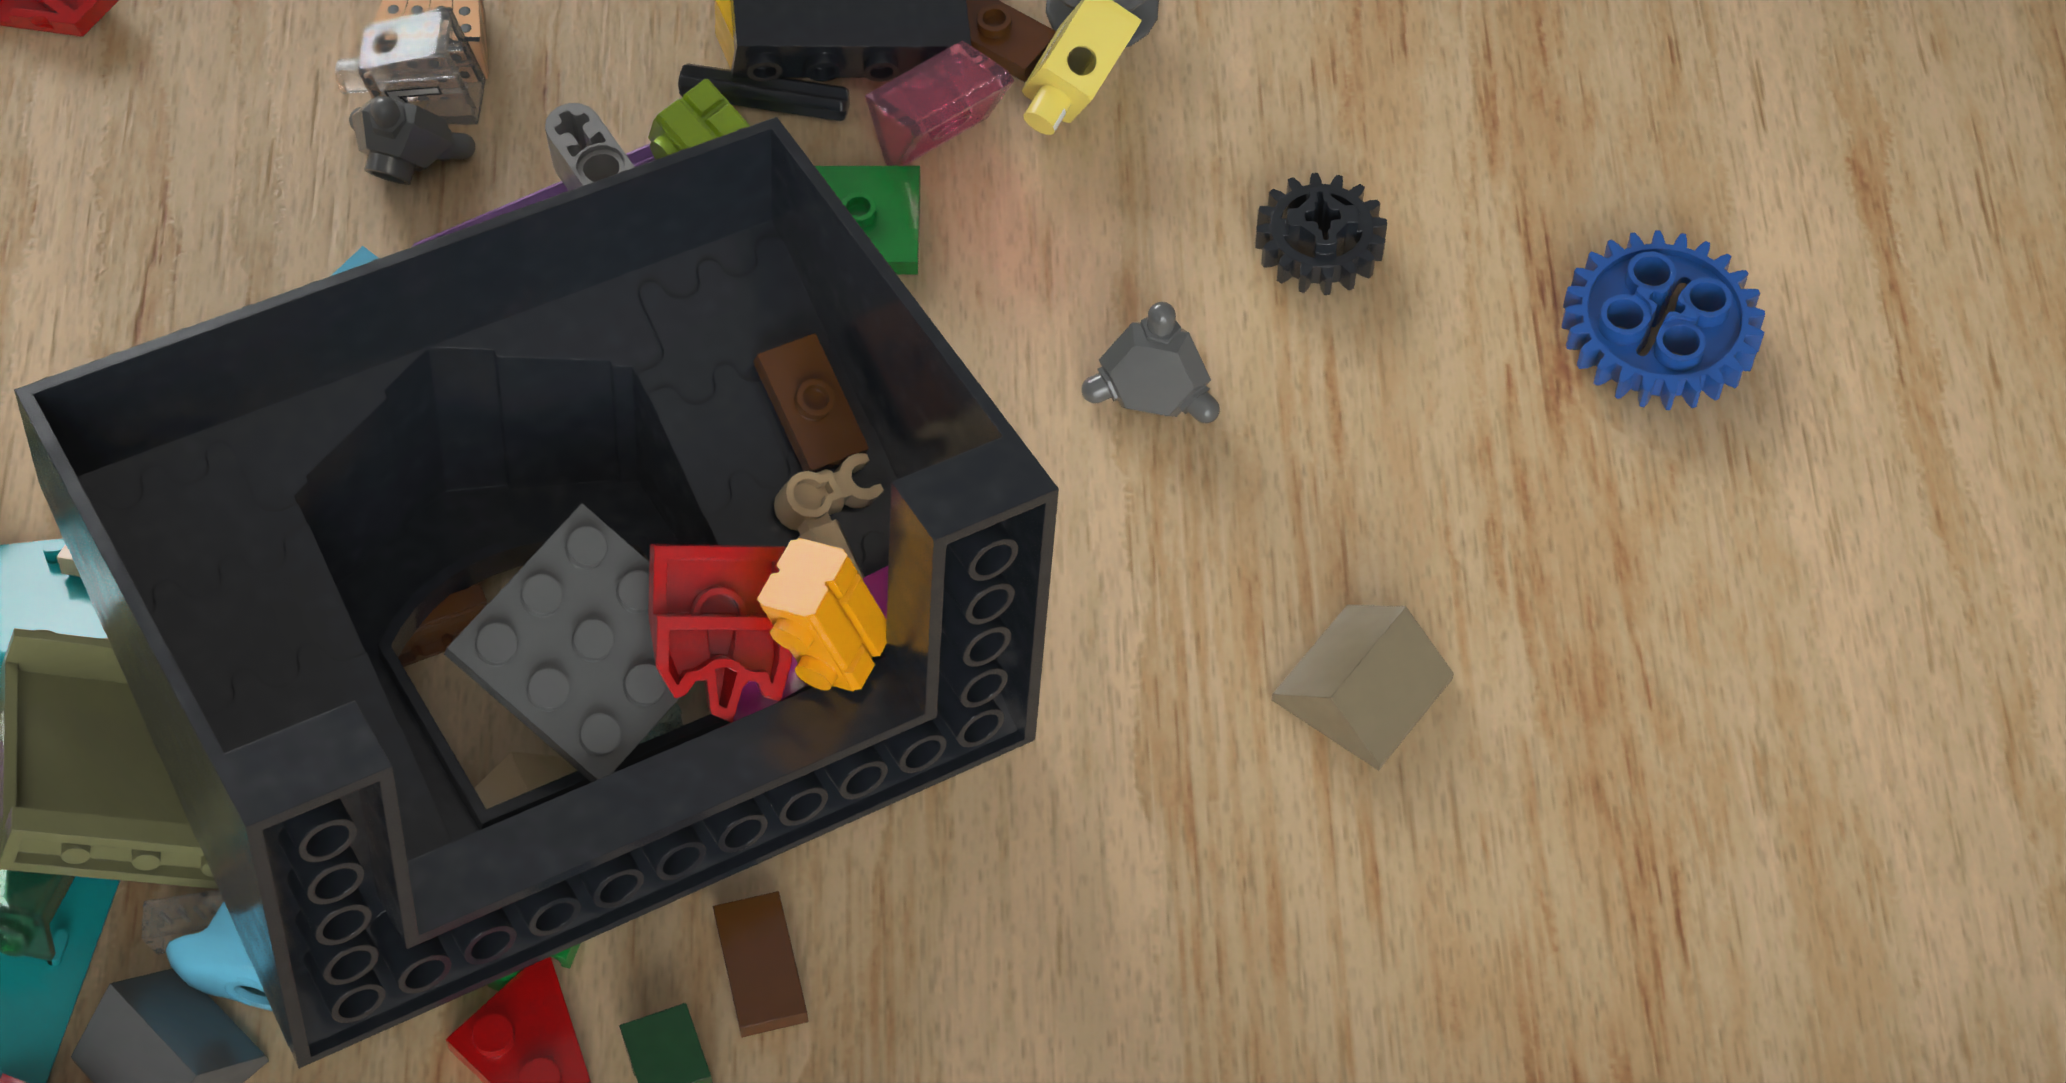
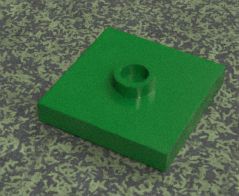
[815,166,921,275]

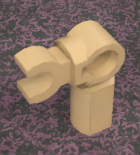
[774,453,884,578]

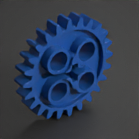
[1561,230,1765,410]

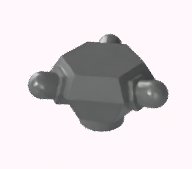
[349,96,475,185]
[1081,302,1220,423]

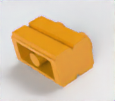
[757,538,887,692]

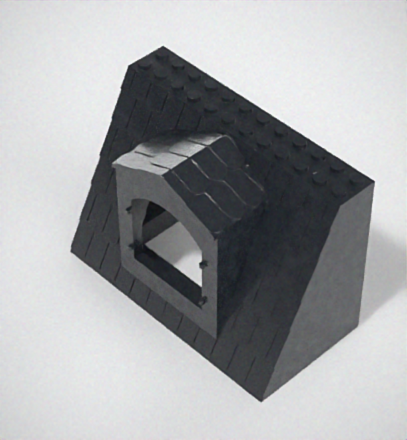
[14,117,1059,1069]

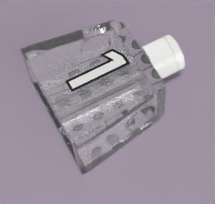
[335,7,486,125]

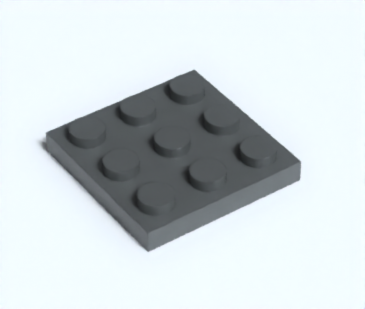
[444,503,680,782]

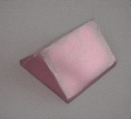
[865,40,1014,166]

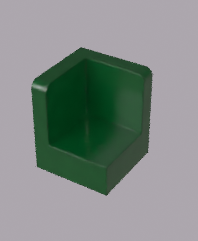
[619,1003,713,1083]

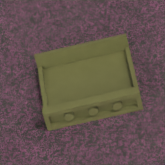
[0,628,219,889]

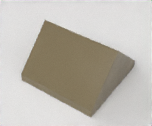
[1272,605,1454,771]

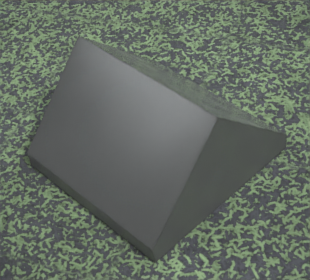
[71,968,269,1083]

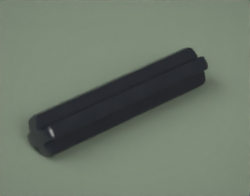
[678,63,850,121]

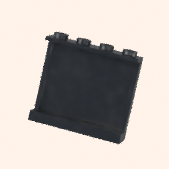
[730,0,972,82]

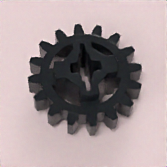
[1255,173,1387,295]

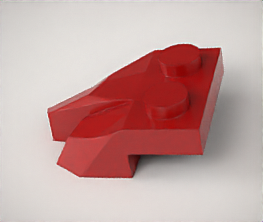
[648,544,792,723]

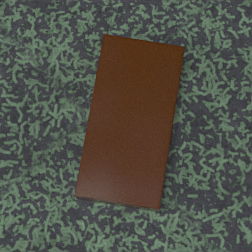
[713,891,809,1038]

